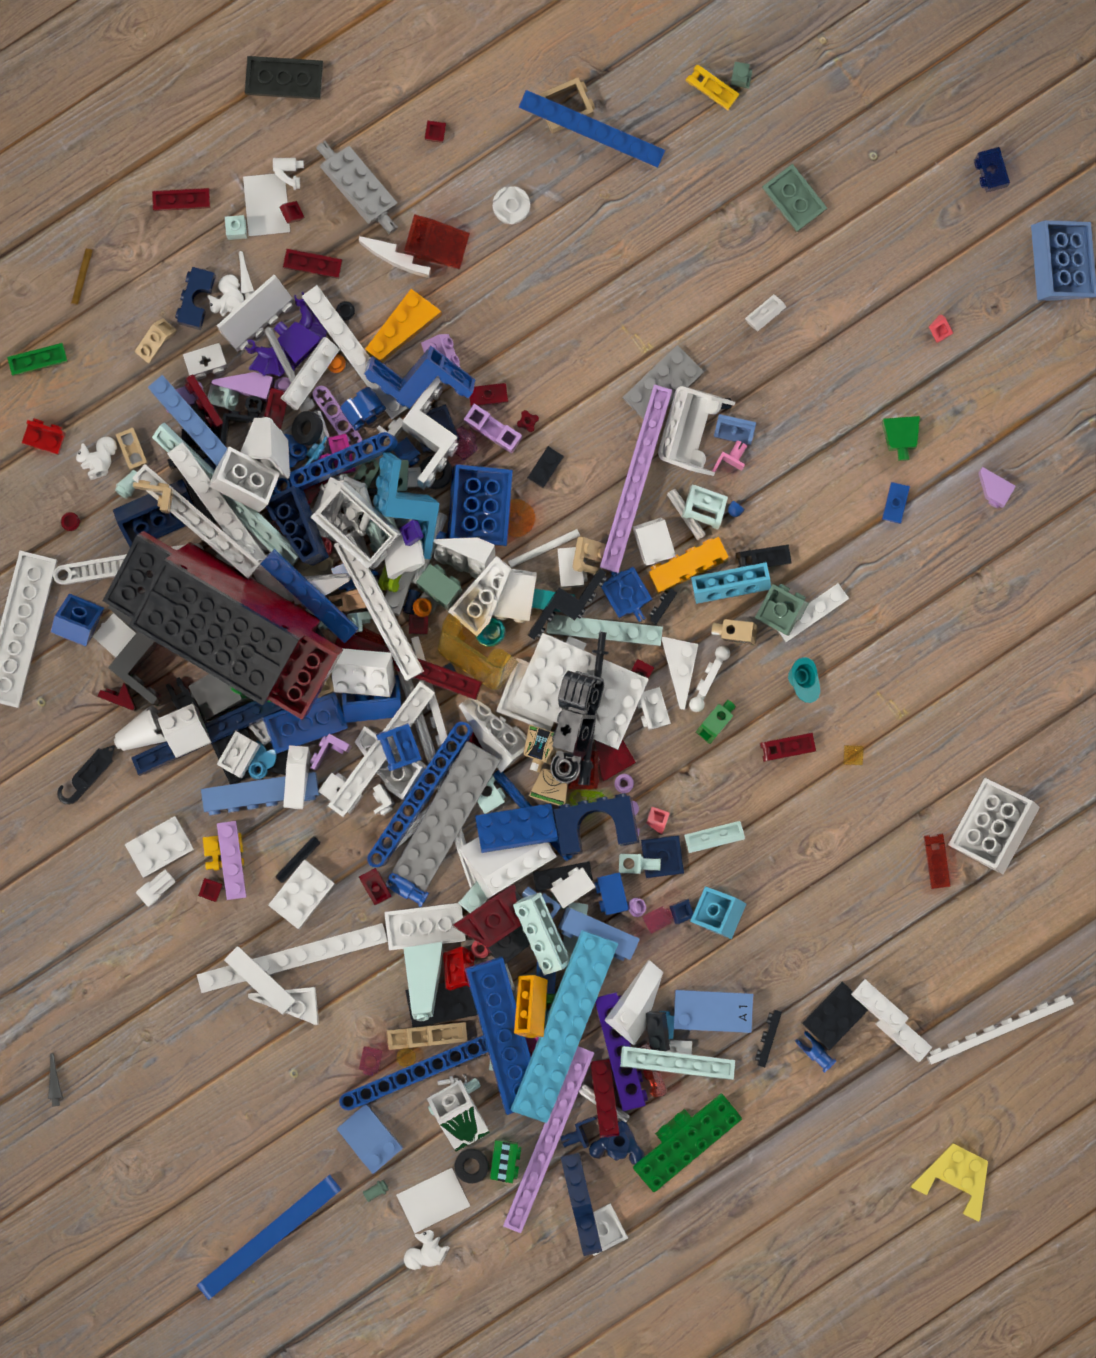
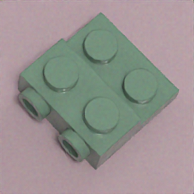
[755,583,809,636]

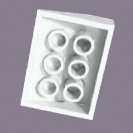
[217,275,294,352]
[948,778,1040,874]
[458,837,557,899]

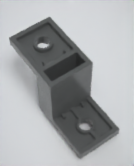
[108,605,161,707]

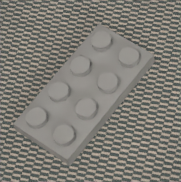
[623,345,704,420]

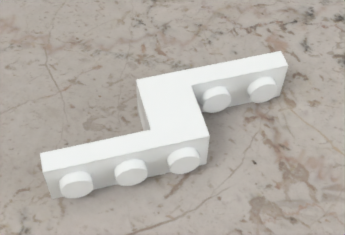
[851,979,932,1063]

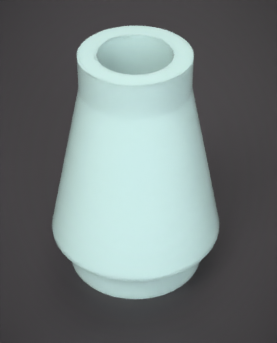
[115,470,137,499]

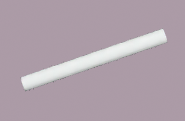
[508,529,580,568]

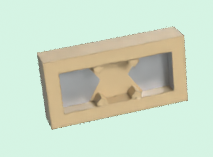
[116,428,148,471]

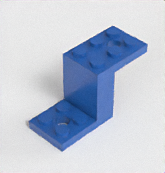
[364,345,476,409]

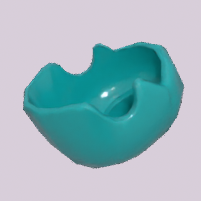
[475,618,505,647]

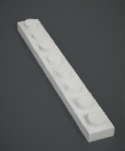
[302,285,407,420]
[132,464,261,579]
[334,535,424,681]
[410,636,455,776]
[328,682,435,817]
[927,995,1074,1065]

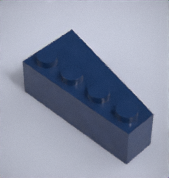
[265,486,329,566]

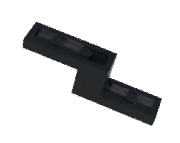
[527,568,607,640]

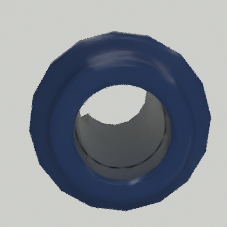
[403,589,420,614]

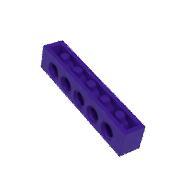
[595,992,648,1111]

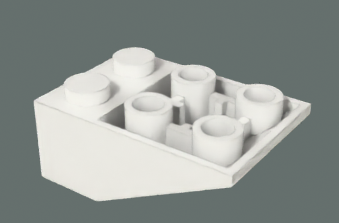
[433,538,496,578]

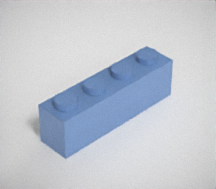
[558,907,640,961]

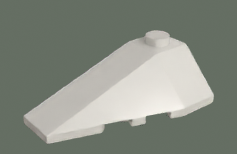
[448,556,511,636]
[459,698,527,772]

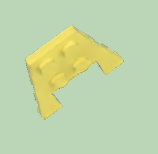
[910,1143,988,1222]

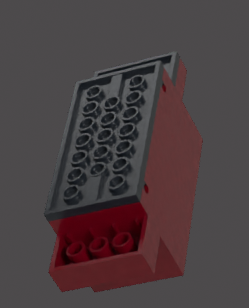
[102,531,343,720]

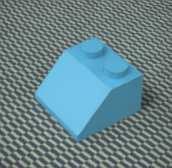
[690,886,746,939]

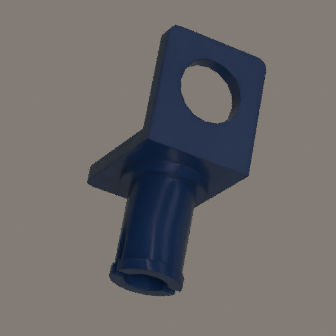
[561,1115,598,1149]

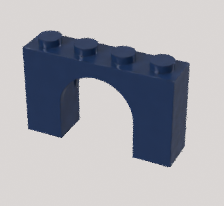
[554,793,640,857]

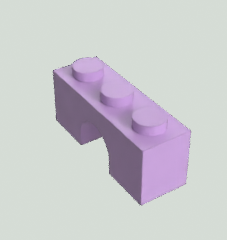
[464,404,522,454]

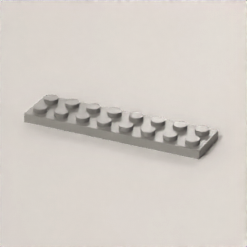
[391,741,501,892]

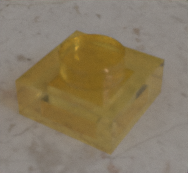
[843,745,864,766]

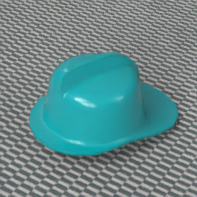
[788,657,821,703]

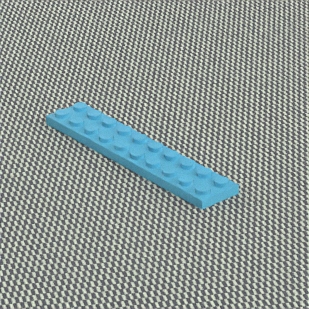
[511,930,618,1123]

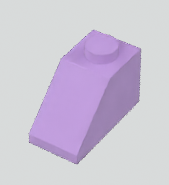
[979,467,1016,508]

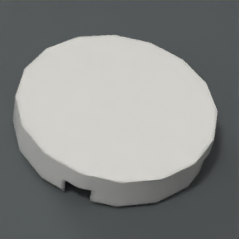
[492,186,530,225]

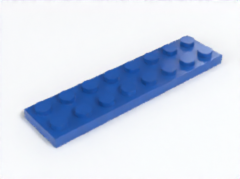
[465,957,531,1115]

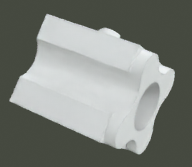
[632,518,675,565]

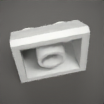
[158,704,212,758]

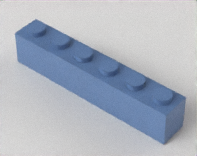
[148,375,227,467]
[201,772,320,816]

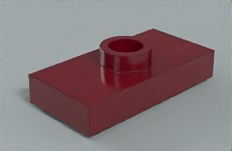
[469,383,508,407]

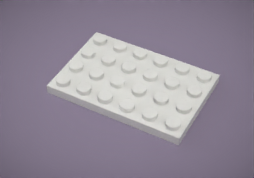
[512,633,649,749]

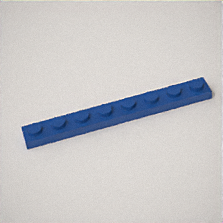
[518,90,665,168]

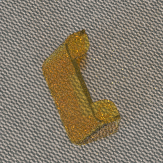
[438,613,519,690]

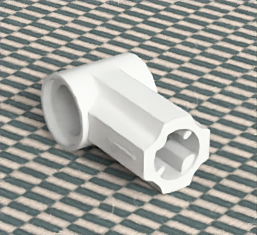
[136,869,176,907]

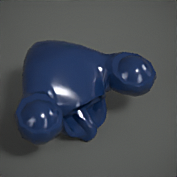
[589,1121,645,1165]

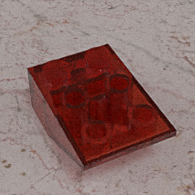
[404,214,470,270]

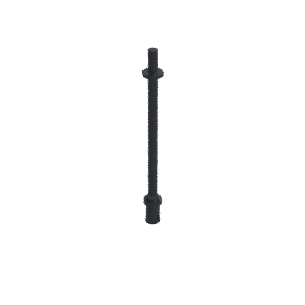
[578,632,609,786]

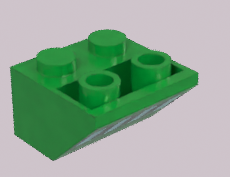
[490,1139,522,1184]

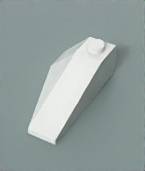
[355,726,428,800]
[604,960,663,1045]

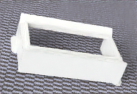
[311,480,401,569]

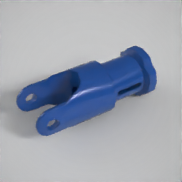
[386,873,429,907]
[795,1031,836,1073]

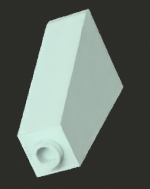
[403,942,444,1021]

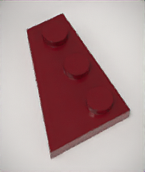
[594,739,636,782]

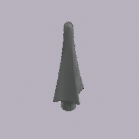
[48,1053,63,1107]

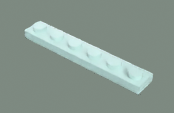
[546,615,663,646]
[620,1046,735,1080]

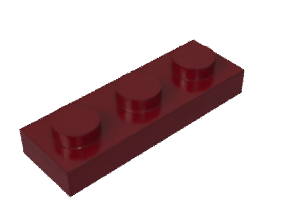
[152,188,211,211]
[283,249,343,279]
[184,374,223,430]

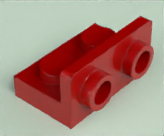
[22,418,66,455]
[443,947,475,991]

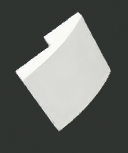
[382,534,425,580]

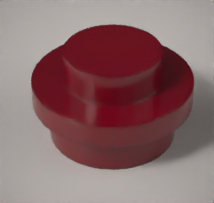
[61,512,80,531]

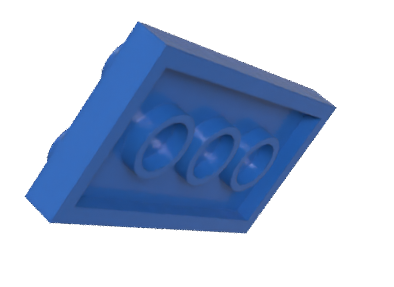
[263,692,348,754]
[475,803,558,853]

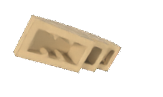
[386,1022,467,1050]

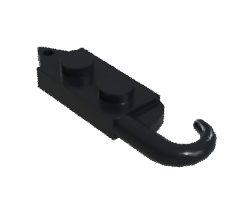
[57,745,115,805]

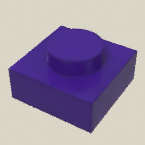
[400,519,424,546]

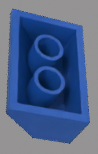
[342,675,402,723]

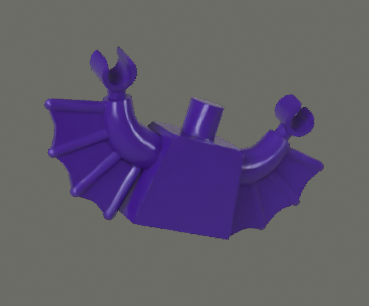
[245,292,327,377]

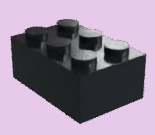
[801,981,868,1050]

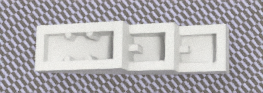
[359,236,431,278]
[224,946,296,1015]

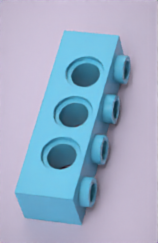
[691,562,771,604]

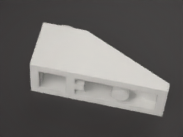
[294,573,351,606]
[283,745,311,809]

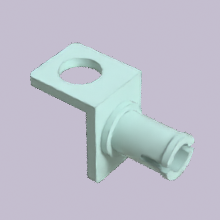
[619,854,661,874]

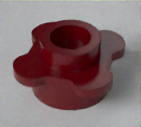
[517,410,539,432]

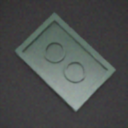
[762,164,827,232]

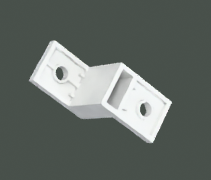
[402,376,458,490]

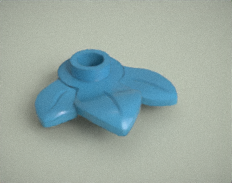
[305,436,328,466]
[247,741,277,780]

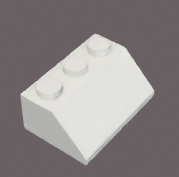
[209,447,280,512]

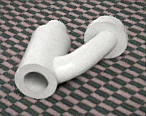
[273,158,304,190]

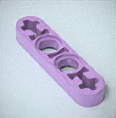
[313,386,363,446]

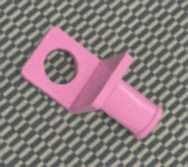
[712,441,747,472]

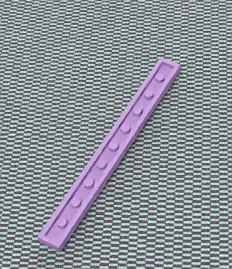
[600,385,672,573]
[503,1046,594,1233]

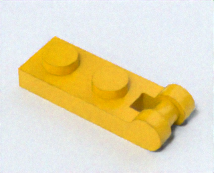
[685,65,739,110]

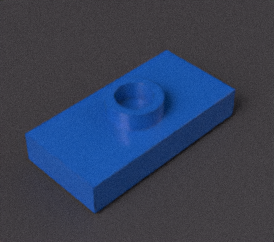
[882,482,910,524]

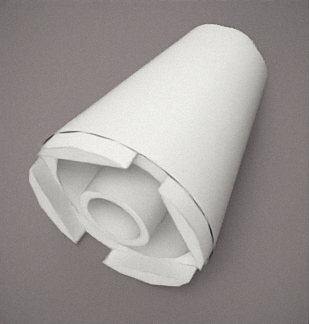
[114,706,166,751]

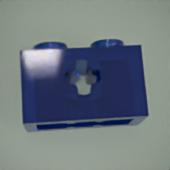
[974,147,1010,193]

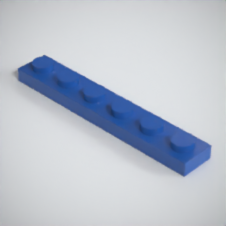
[261,549,359,643]

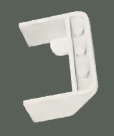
[658,386,735,476]

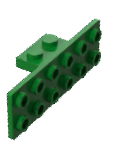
[633,1093,742,1192]

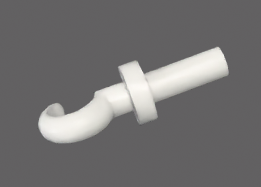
[437,1075,467,1085]

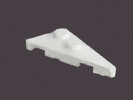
[662,637,698,710]
[248,987,319,1025]

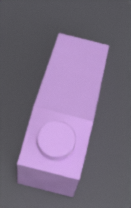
[211,372,274,402]

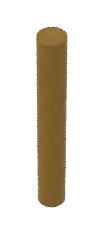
[71,248,93,305]

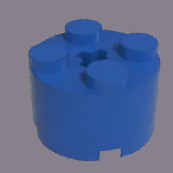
[340,387,386,431]

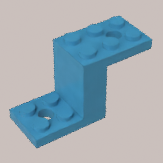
[373,452,440,559]

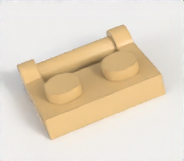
[573,537,607,576]

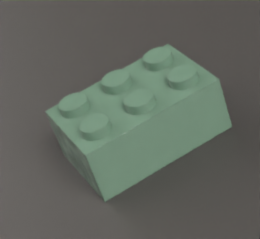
[416,564,462,611]

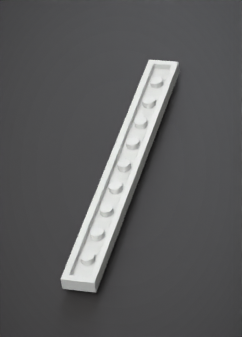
[167,442,294,602]
[197,923,388,993]

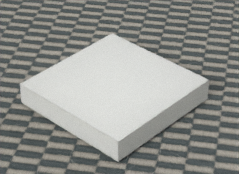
[593,1203,628,1256]

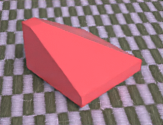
[929,315,953,343]
[646,807,670,834]

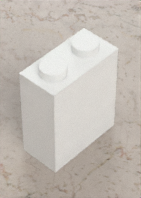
[492,569,537,623]

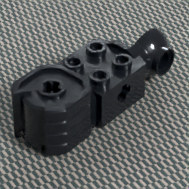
[550,671,604,783]

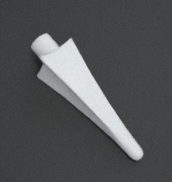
[239,251,255,300]

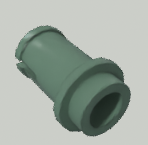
[363,1180,389,1202]

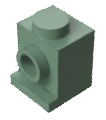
[731,62,752,89]

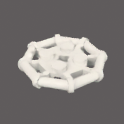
[311,474,375,543]

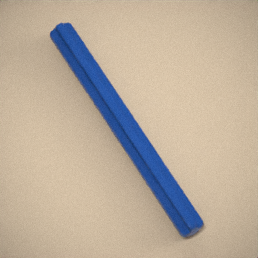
[493,770,573,861]

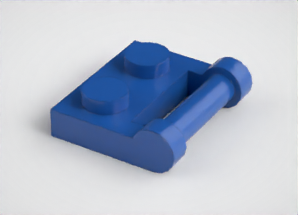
[376,723,422,771]

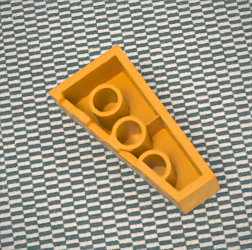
[365,289,442,363]
[648,537,729,594]

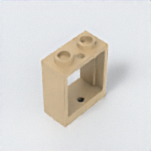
[539,77,595,134]

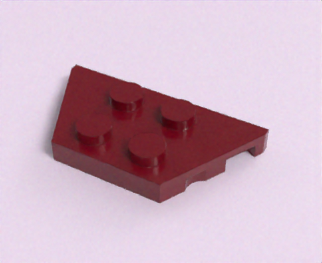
[452,884,521,947]

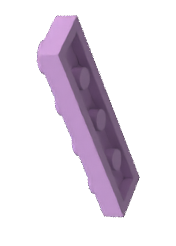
[217,821,246,900]

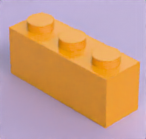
[514,975,548,1038]

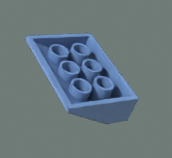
[1031,220,1096,301]

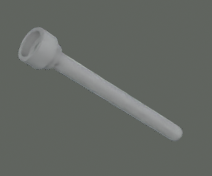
[265,327,315,412]

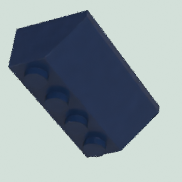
[113,479,196,547]

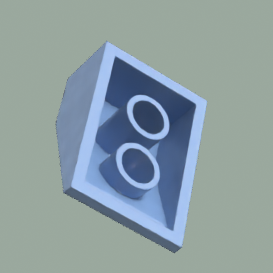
[337,1104,404,1174]

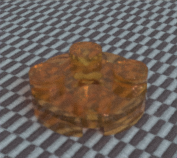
[508,499,535,538]

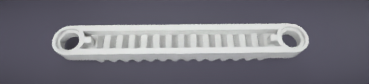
[53,543,204,585]

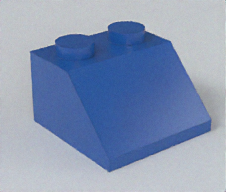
[51,594,104,646]

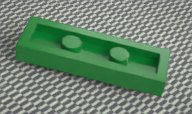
[7,343,68,376]

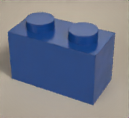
[594,872,629,915]

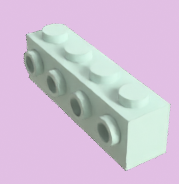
[513,892,570,975]

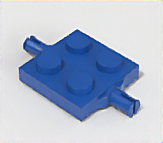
[601,566,652,622]

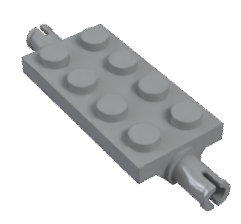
[316,141,398,235]

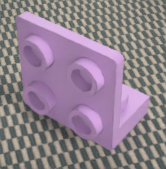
[310,734,352,771]

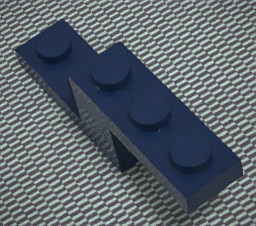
[561,1153,603,1256]

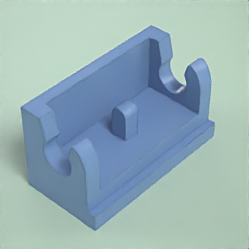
[714,414,756,445]

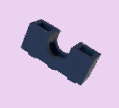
[175,267,216,330]

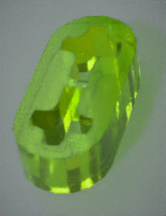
[570,789,605,806]

